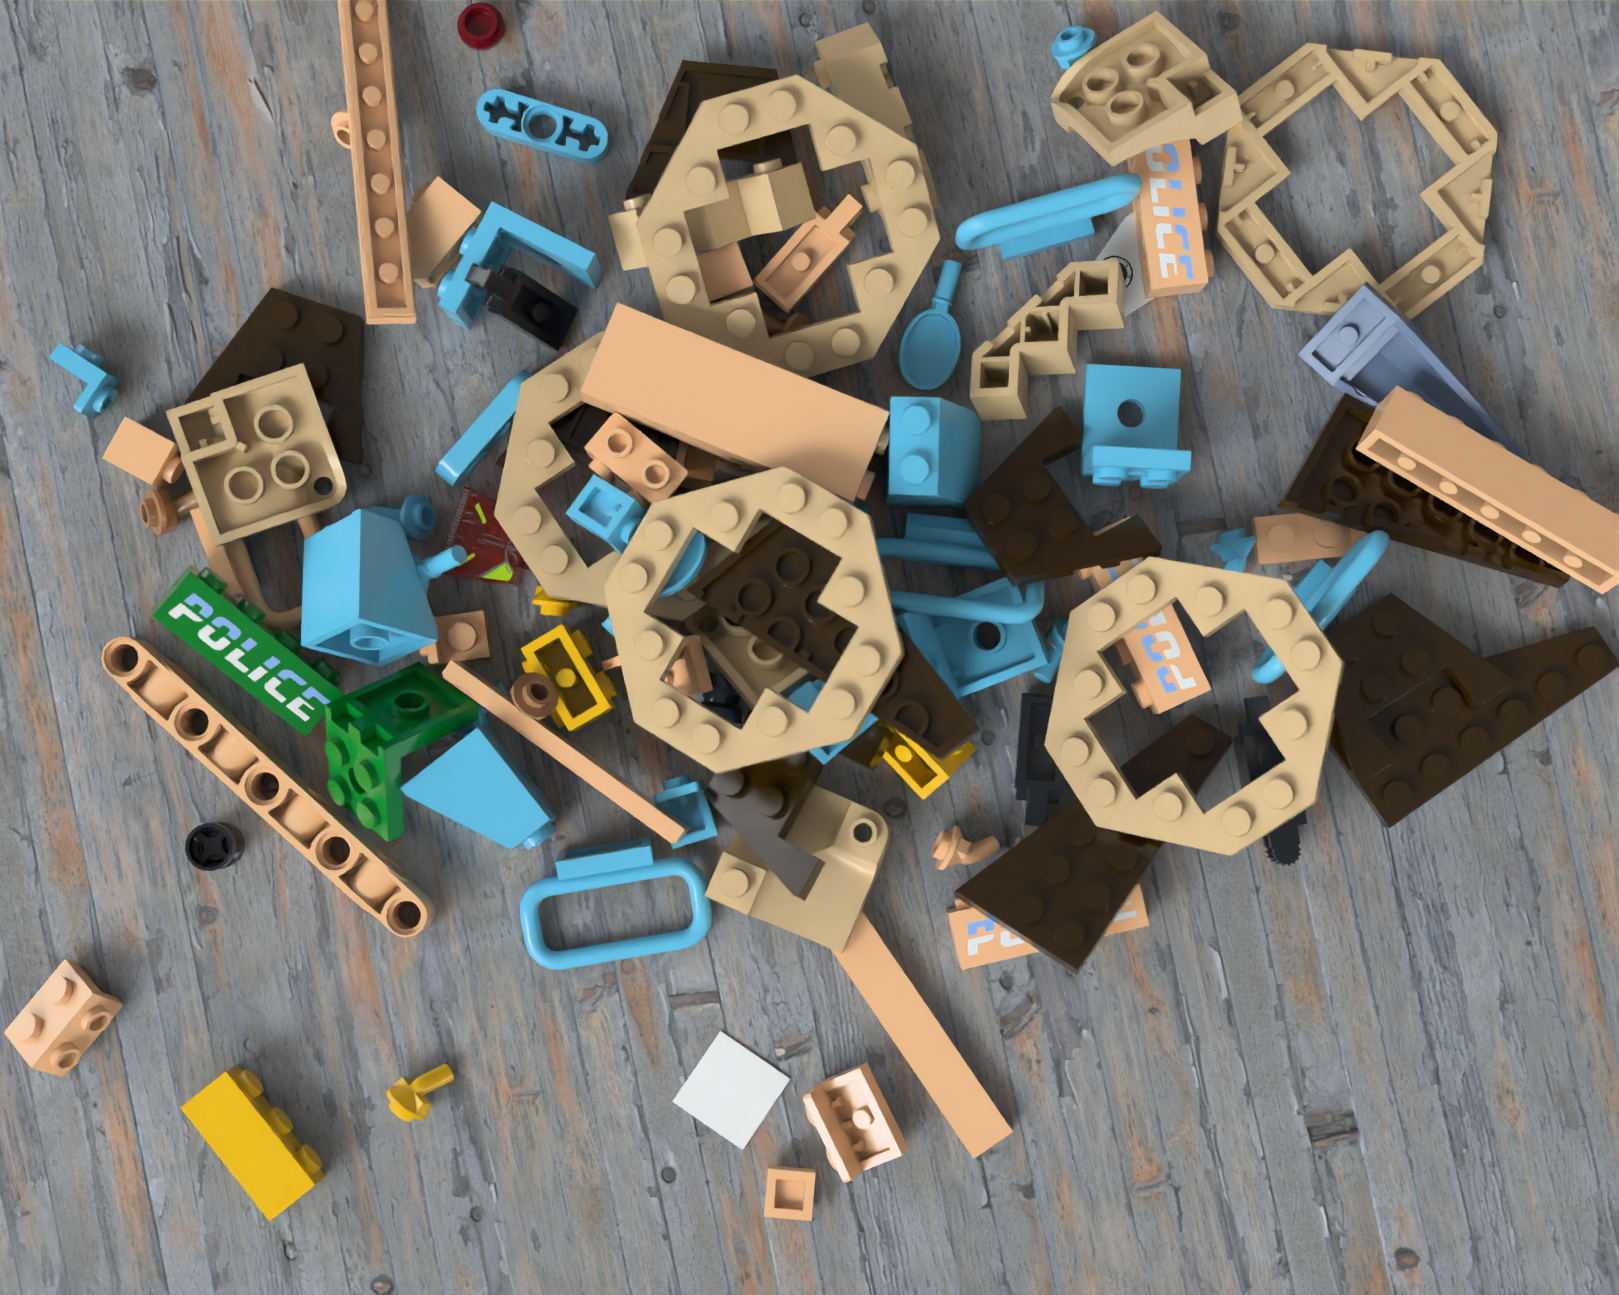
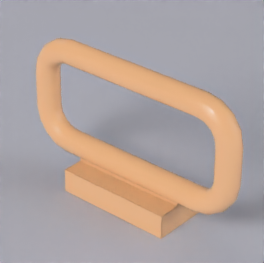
[189,507,321,631]

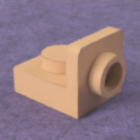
[419,610,492,666]

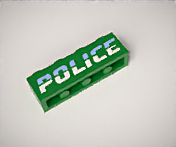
[152,564,344,737]

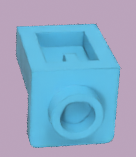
[566,475,647,554]

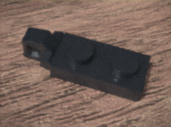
[464,263,578,351]
[1014,693,1064,827]

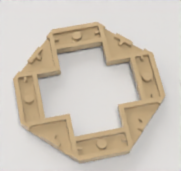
[1214,43,1498,320]
[636,74,940,378]
[494,331,772,623]
[603,466,905,773]
[1044,556,1345,856]

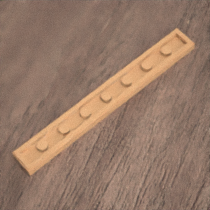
[338,0,417,324]

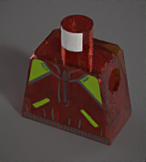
[441,486,531,587]

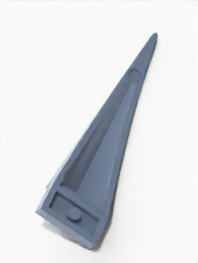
[1298,282,1533,464]

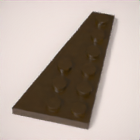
[1277,393,1571,588]
[686,518,982,761]
[1328,626,1619,828]
[955,714,1233,975]

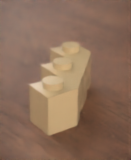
[813,22,940,221]
[607,158,816,271]
[970,259,1126,421]

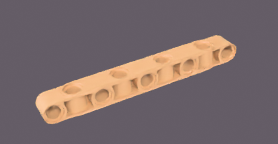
[101,637,435,937]

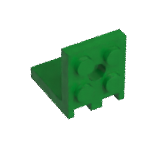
[325,662,479,842]

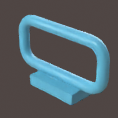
[955,173,1143,262]
[876,512,1045,624]
[1251,530,1390,684]
[520,836,712,970]

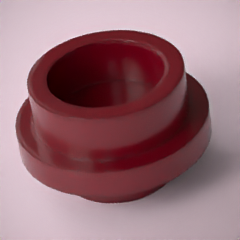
[457,3,505,51]

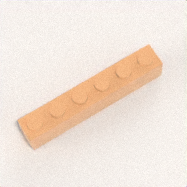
[1356,385,1619,595]

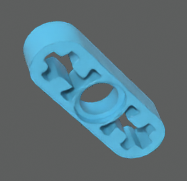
[476,89,610,165]
[435,369,533,488]

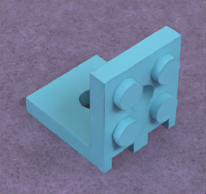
[438,201,604,330]
[1079,364,1192,489]
[895,577,1051,698]

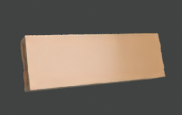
[580,302,890,505]

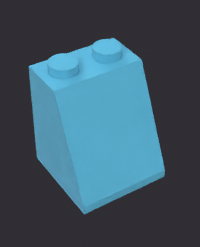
[885,396,981,509]
[301,509,438,667]
[400,727,561,851]

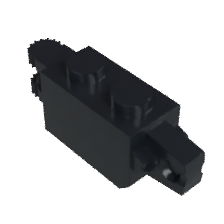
[1234,695,1307,866]

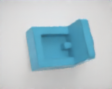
[49,342,121,419]
[653,774,720,849]

